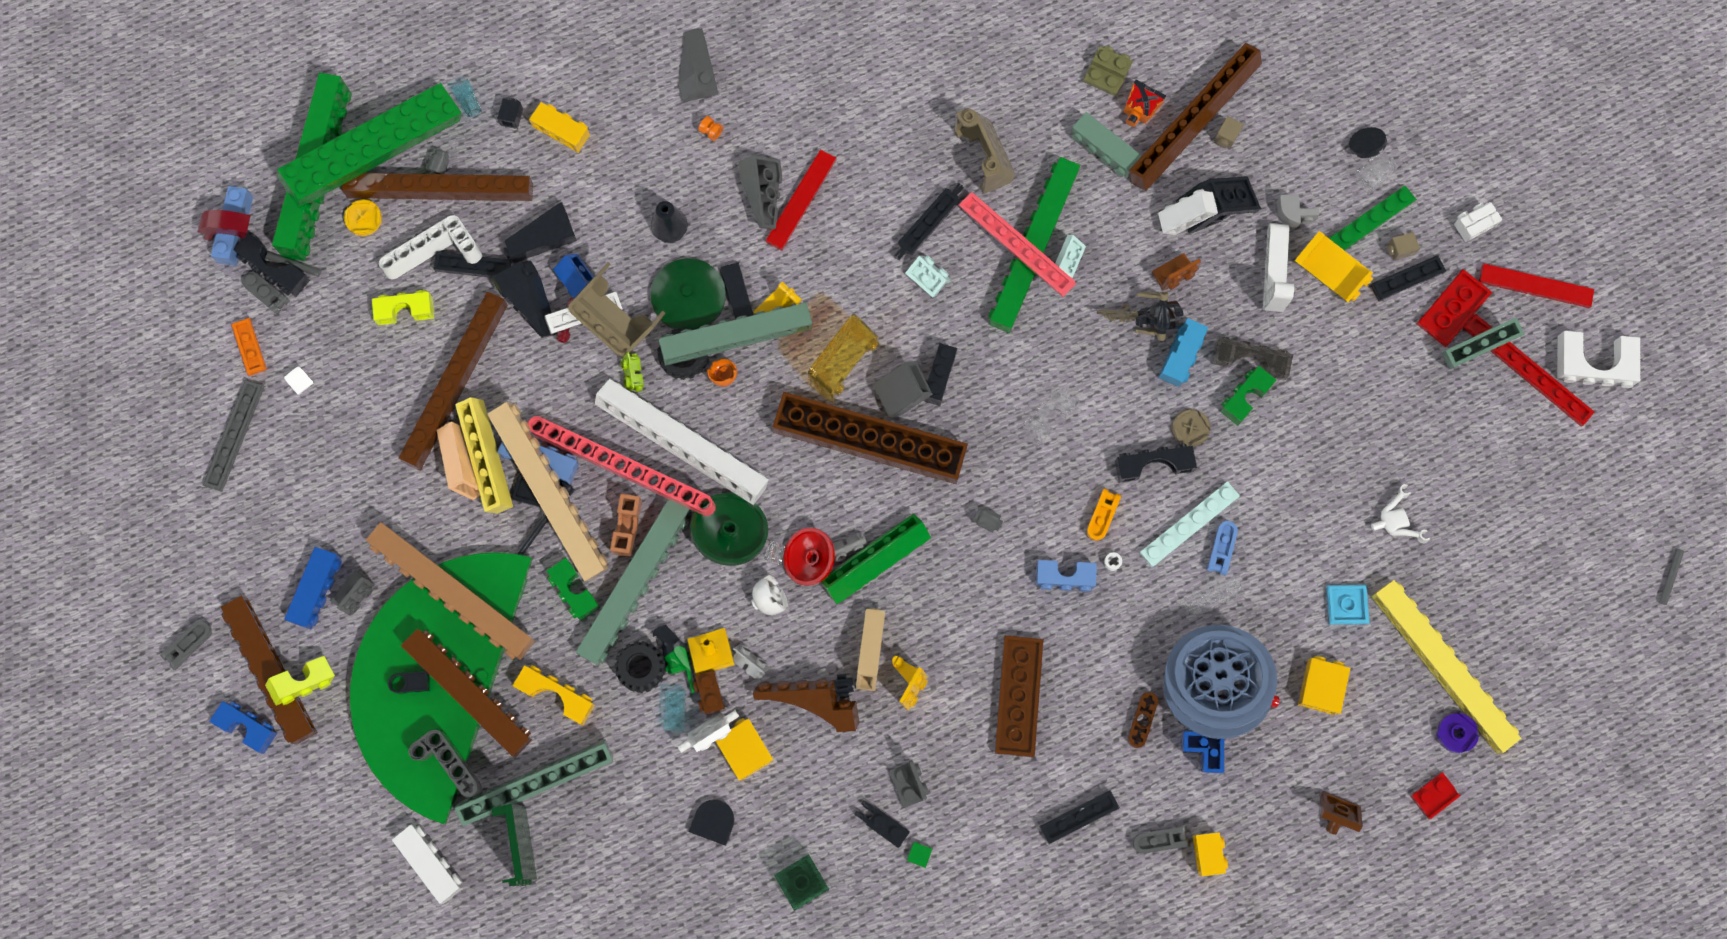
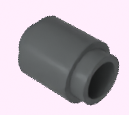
[426,150,449,174]
[973,507,1003,533]

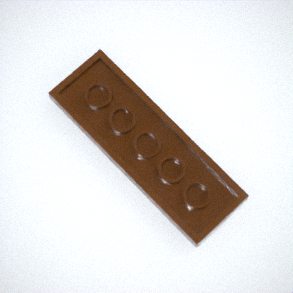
[994,635,1044,758]

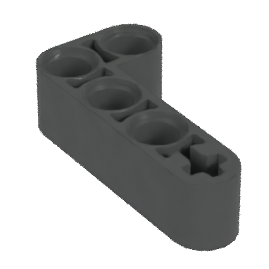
[409,730,482,797]

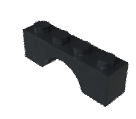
[233,232,310,297]
[1115,444,1197,483]

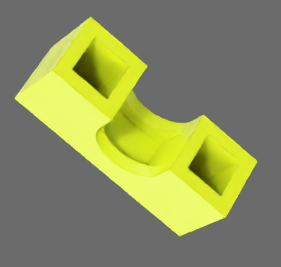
[372,290,434,325]
[265,656,335,706]

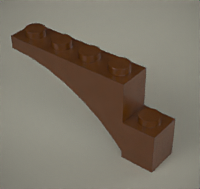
[753,679,860,732]

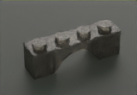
[1211,337,1293,380]

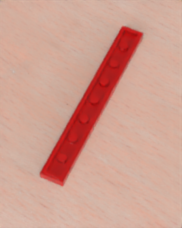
[1463,314,1595,427]

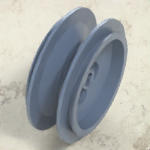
[1163,625,1277,739]

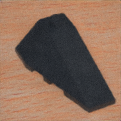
[492,260,557,338]

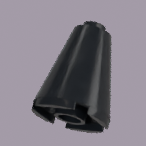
[651,201,688,243]

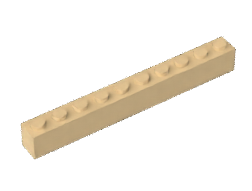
[487,402,609,582]

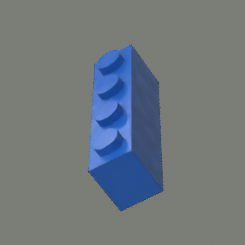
[284,547,342,630]

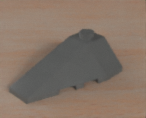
[679,28,718,102]

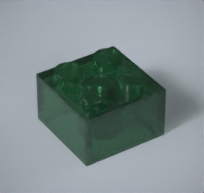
[774,854,830,911]

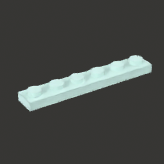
[1140,481,1240,568]

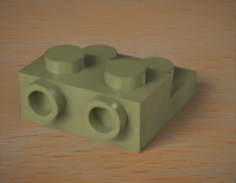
[1083,46,1133,97]

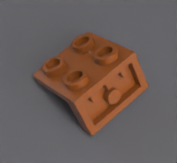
[1152,253,1201,291]

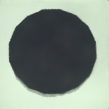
[1349,127,1387,158]

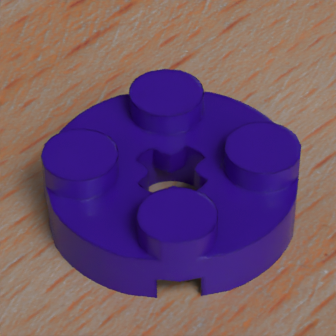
[1436,713,1479,753]

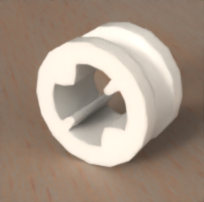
[1104,552,1122,571]

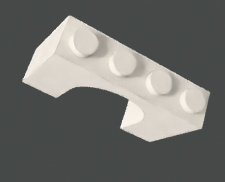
[1557,331,1640,388]

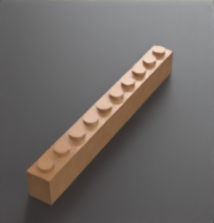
[366,522,535,660]

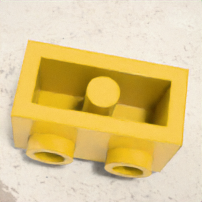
[1192,832,1228,876]

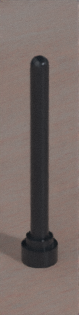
[515,481,575,556]

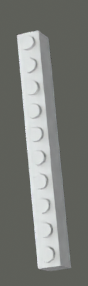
[595,379,769,505]

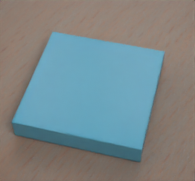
[1326,585,1370,625]

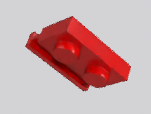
[1410,772,1461,820]

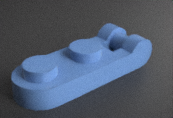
[1207,521,1238,576]

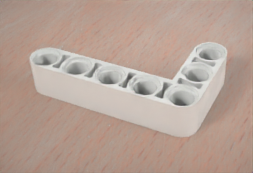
[379,215,482,279]
[1263,223,1294,312]

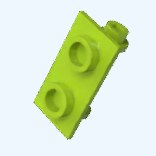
[621,352,644,392]

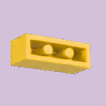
[529,102,590,153]

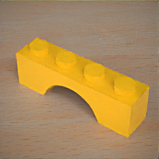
[513,665,595,726]

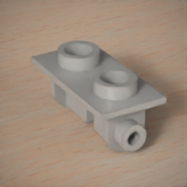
[833,533,868,563]
[732,644,770,681]

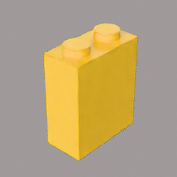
[1298,656,1351,715]
[716,718,774,781]

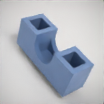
[1036,560,1097,592]

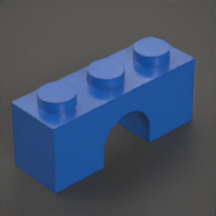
[209,701,277,754]

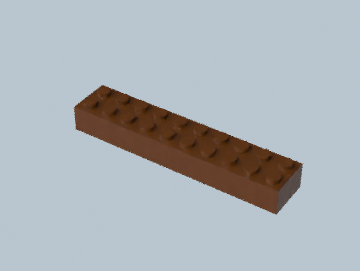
[772,392,968,485]

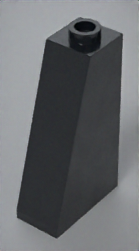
[503,202,577,263]

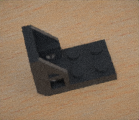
[1176,176,1261,233]

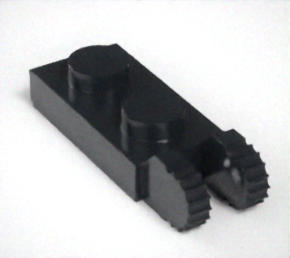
[854,800,910,848]

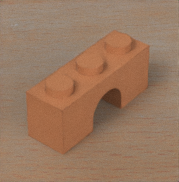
[610,494,642,557]

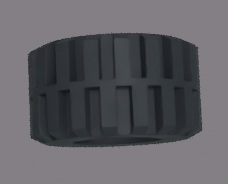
[614,641,666,693]

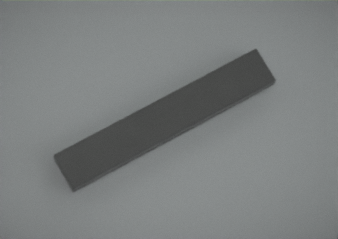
[203,379,265,492]

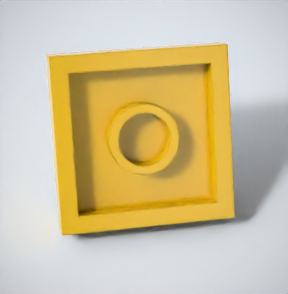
[687,628,735,675]

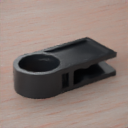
[388,671,430,694]

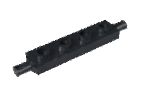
[894,183,964,261]

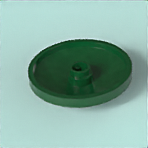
[650,258,726,330]
[690,493,768,566]

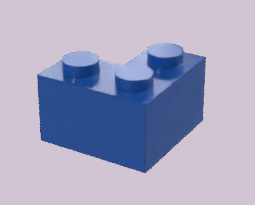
[1181,731,1224,773]

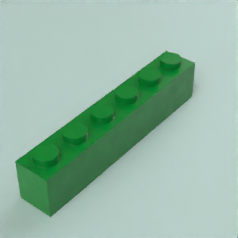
[821,514,931,604]

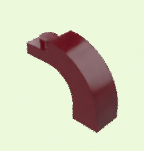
[197,210,251,241]

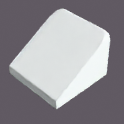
[284,366,314,395]

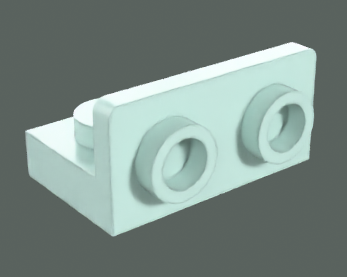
[1055,235,1086,278]
[905,255,951,297]

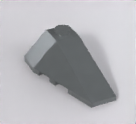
[738,155,782,230]

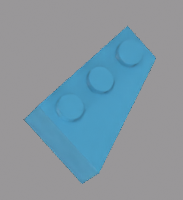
[1158,318,1209,387]

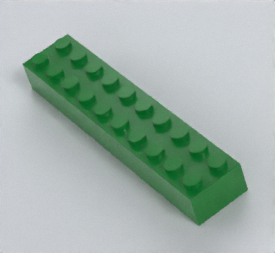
[272,72,352,261]
[277,83,462,208]

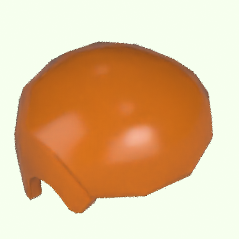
[707,359,738,387]

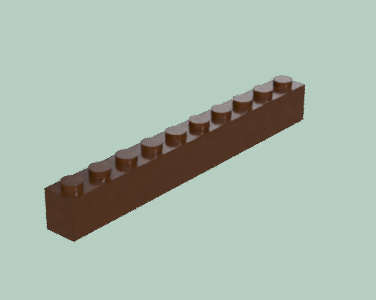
[1129,42,1262,191]
[342,173,533,201]
[398,291,508,471]

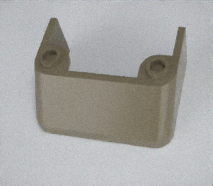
[569,262,665,356]

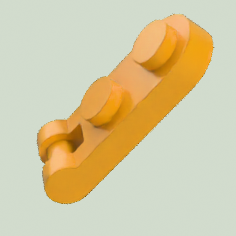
[1087,488,1122,541]

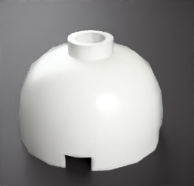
[751,575,788,615]

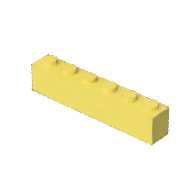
[455,397,513,514]

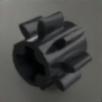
[834,673,854,698]

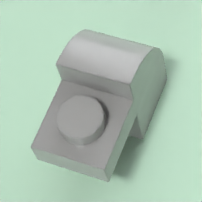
[1276,195,1319,229]

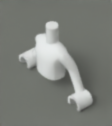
[1371,484,1430,544]

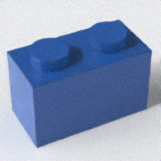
[553,254,594,298]

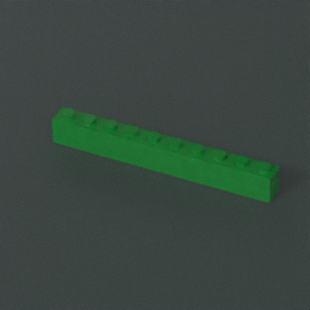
[988,157,1081,333]

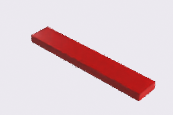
[766,149,837,251]
[1479,264,1595,308]

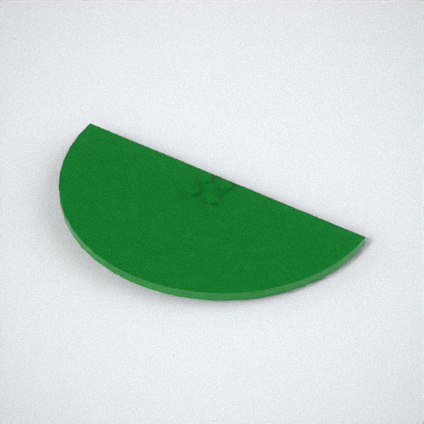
[350,552,533,825]

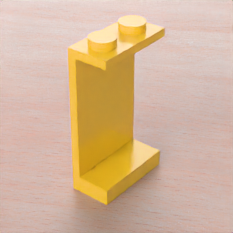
[1295,231,1373,302]

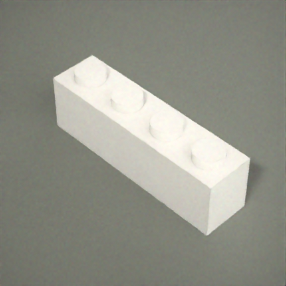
[392,824,463,904]

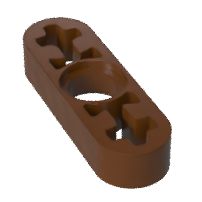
[1127,692,1158,748]

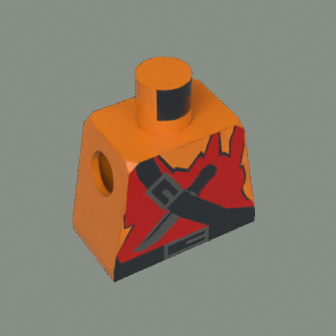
[1124,79,1166,127]

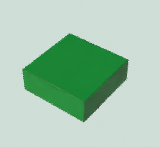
[907,842,933,868]

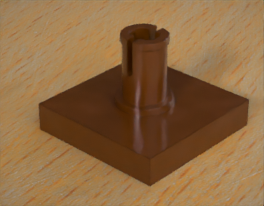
[1320,791,1363,835]

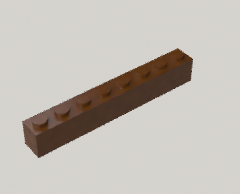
[221,595,318,745]
[401,629,532,758]

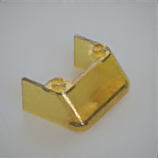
[808,314,879,403]

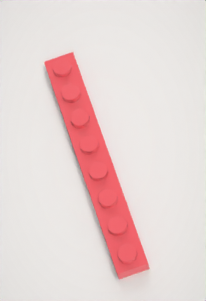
[959,192,1076,297]

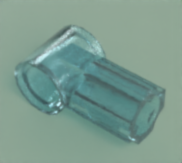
[451,79,482,117]

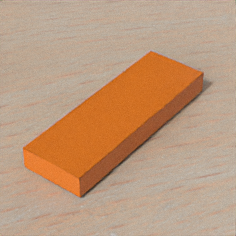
[231,318,267,376]

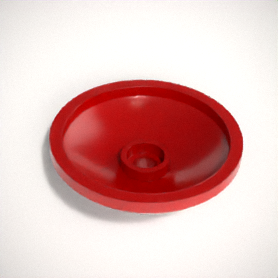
[783,528,835,586]

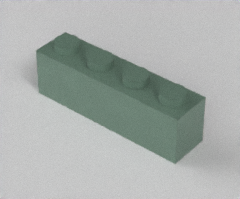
[1070,112,1142,179]
[1441,317,1525,370]

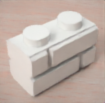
[1454,202,1502,242]

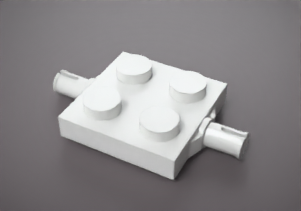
[677,710,739,753]

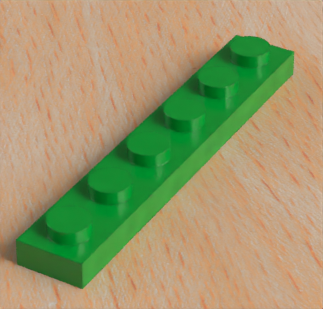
[1329,186,1417,251]

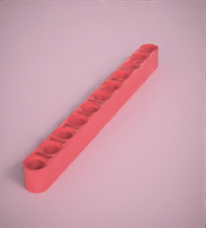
[528,416,716,516]

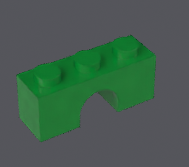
[1220,366,1276,426]
[546,558,600,621]

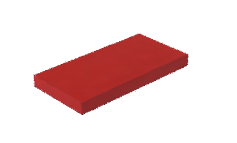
[1416,269,1492,347]

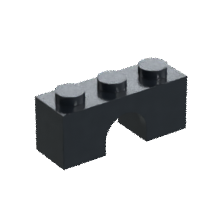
[924,343,958,406]

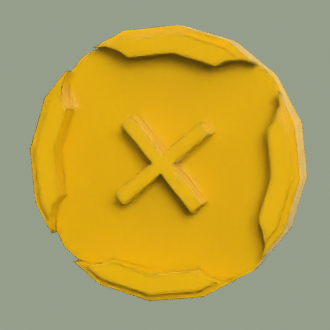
[344,199,382,236]

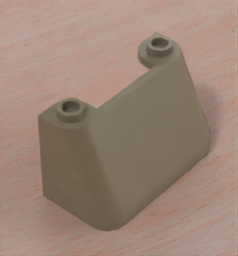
[954,109,1015,194]

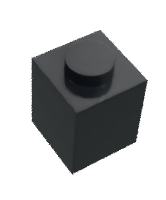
[497,98,524,129]

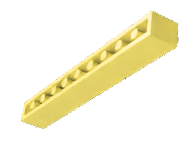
[1371,580,1522,754]

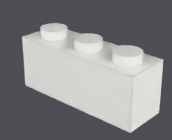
[1158,189,1218,235]

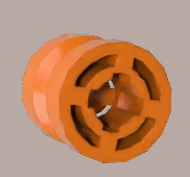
[698,116,724,141]

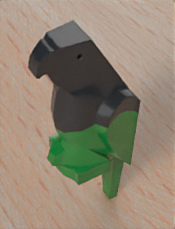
[653,625,695,693]

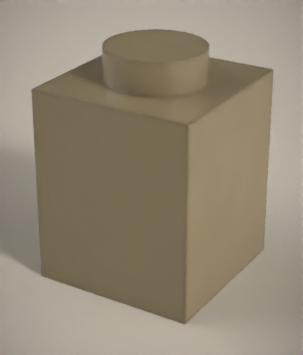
[1214,116,1244,149]
[1387,232,1420,261]

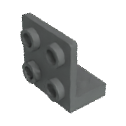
[330,570,375,615]
[889,760,929,808]

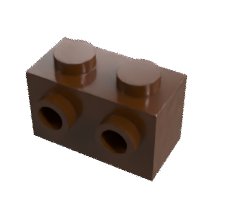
[693,670,726,716]

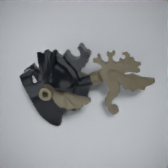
[1097,291,1184,341]

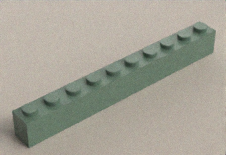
[576,489,695,666]

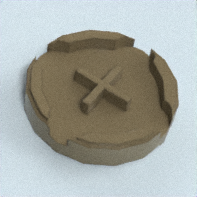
[1172,409,1211,447]

